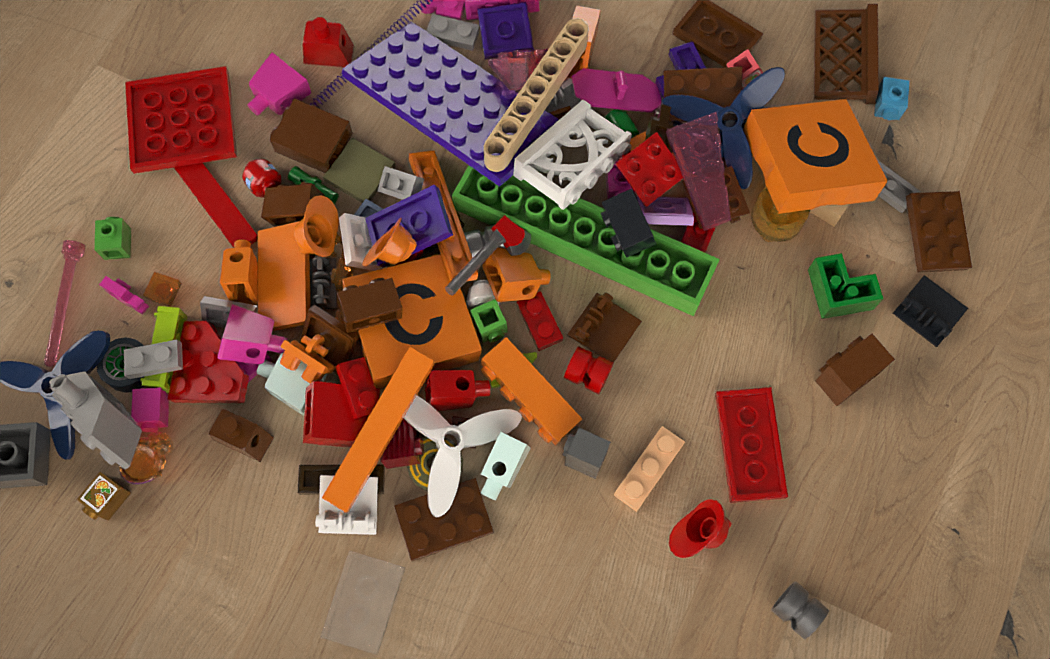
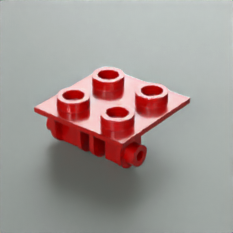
[615,132,687,207]

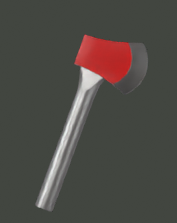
[445,215,531,295]

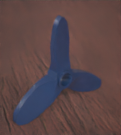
[661,67,785,190]
[0,330,110,460]

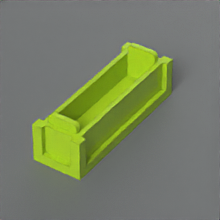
[140,306,188,394]

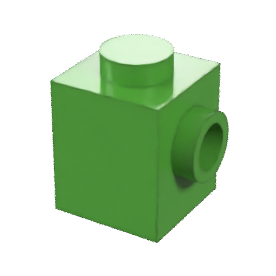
[94,216,131,260]
[470,299,508,343]

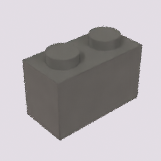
[563,428,611,479]

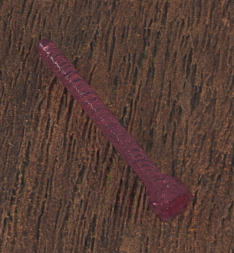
[44,240,86,367]

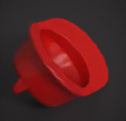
[669,499,732,558]

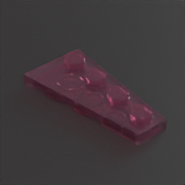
[665,112,731,231]

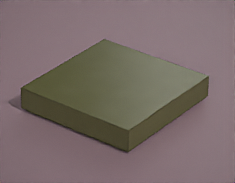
[323,138,396,203]

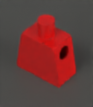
[303,17,354,67]
[425,370,490,411]

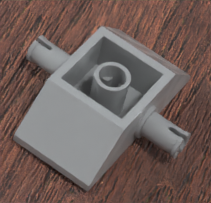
[49,372,142,470]

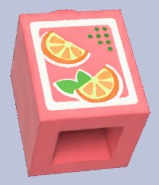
[726,49,763,90]

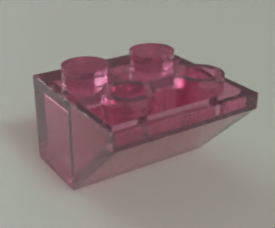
[488,48,553,90]

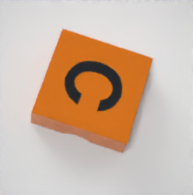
[742,99,888,214]
[342,254,482,389]

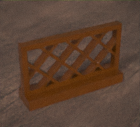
[814,3,879,104]

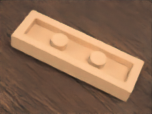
[614,426,685,512]

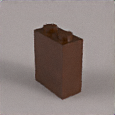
[270,98,353,174]

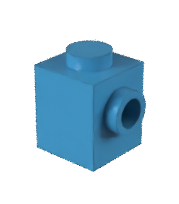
[874,77,910,120]

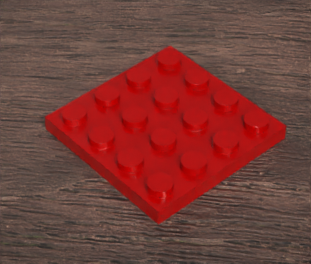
[125,66,237,174]

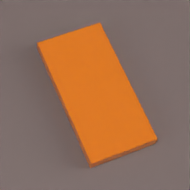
[258,221,310,331]

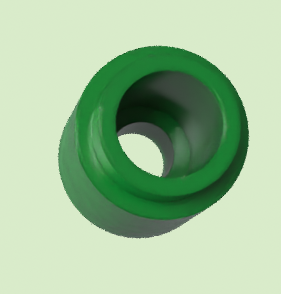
[605,109,639,138]

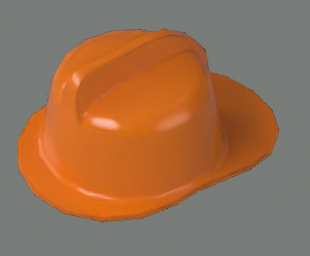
[294,195,339,257]
[362,217,417,266]

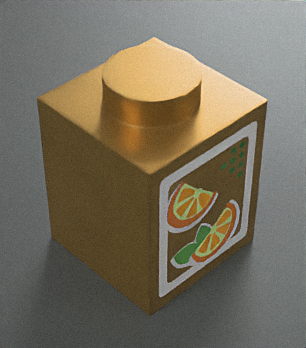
[77,472,131,521]

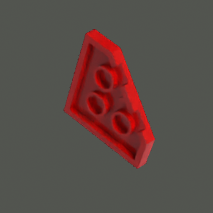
[167,321,249,403]

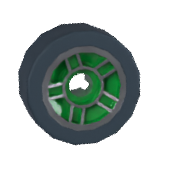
[97,337,145,393]

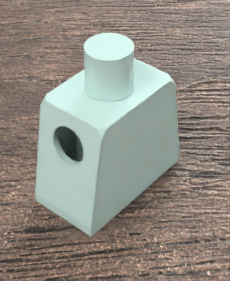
[257,353,327,416]
[481,432,530,501]

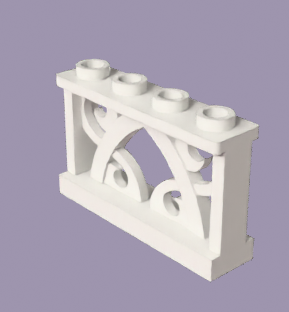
[513,100,632,210]

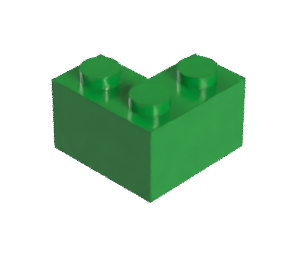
[808,253,884,319]

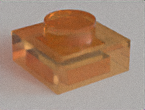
[143,272,182,307]

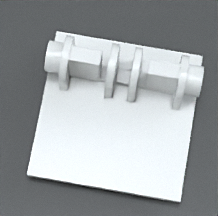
[316,475,378,535]

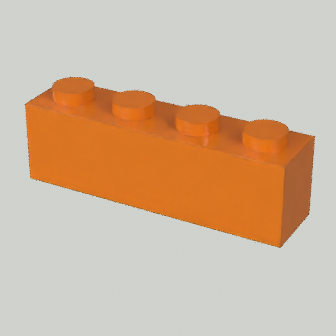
[481,337,582,446]

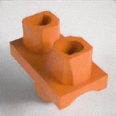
[280,334,336,384]

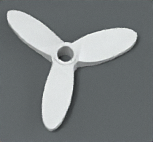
[404,396,522,517]

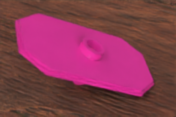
[572,68,662,112]

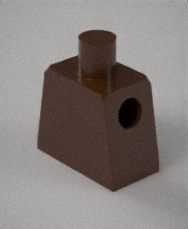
[209,409,274,463]

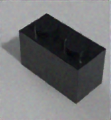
[601,188,656,258]

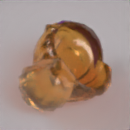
[118,431,174,484]

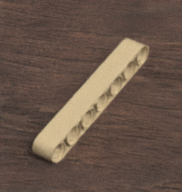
[484,18,589,172]

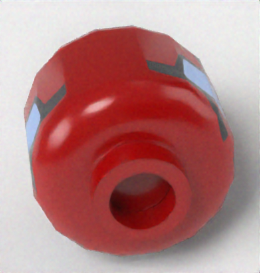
[242,159,282,198]

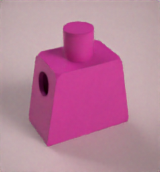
[247,52,312,116]
[217,304,288,364]

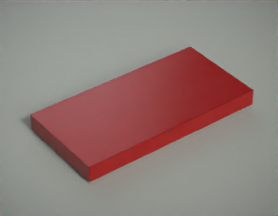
[715,387,788,503]

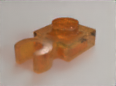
[331,248,353,292]

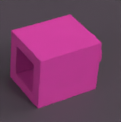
[131,388,169,432]

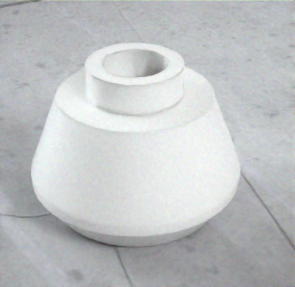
[466,280,501,310]

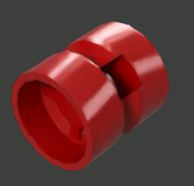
[564,346,614,395]

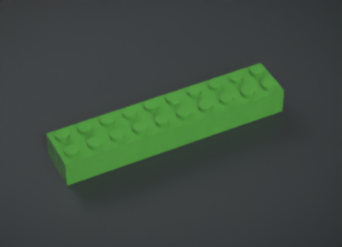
[452,165,720,316]

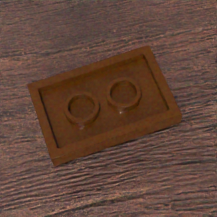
[672,0,763,68]
[664,67,742,122]
[906,191,972,273]
[394,478,494,562]

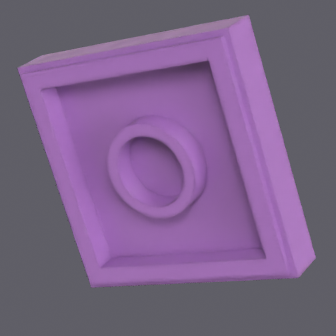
[636,197,694,226]

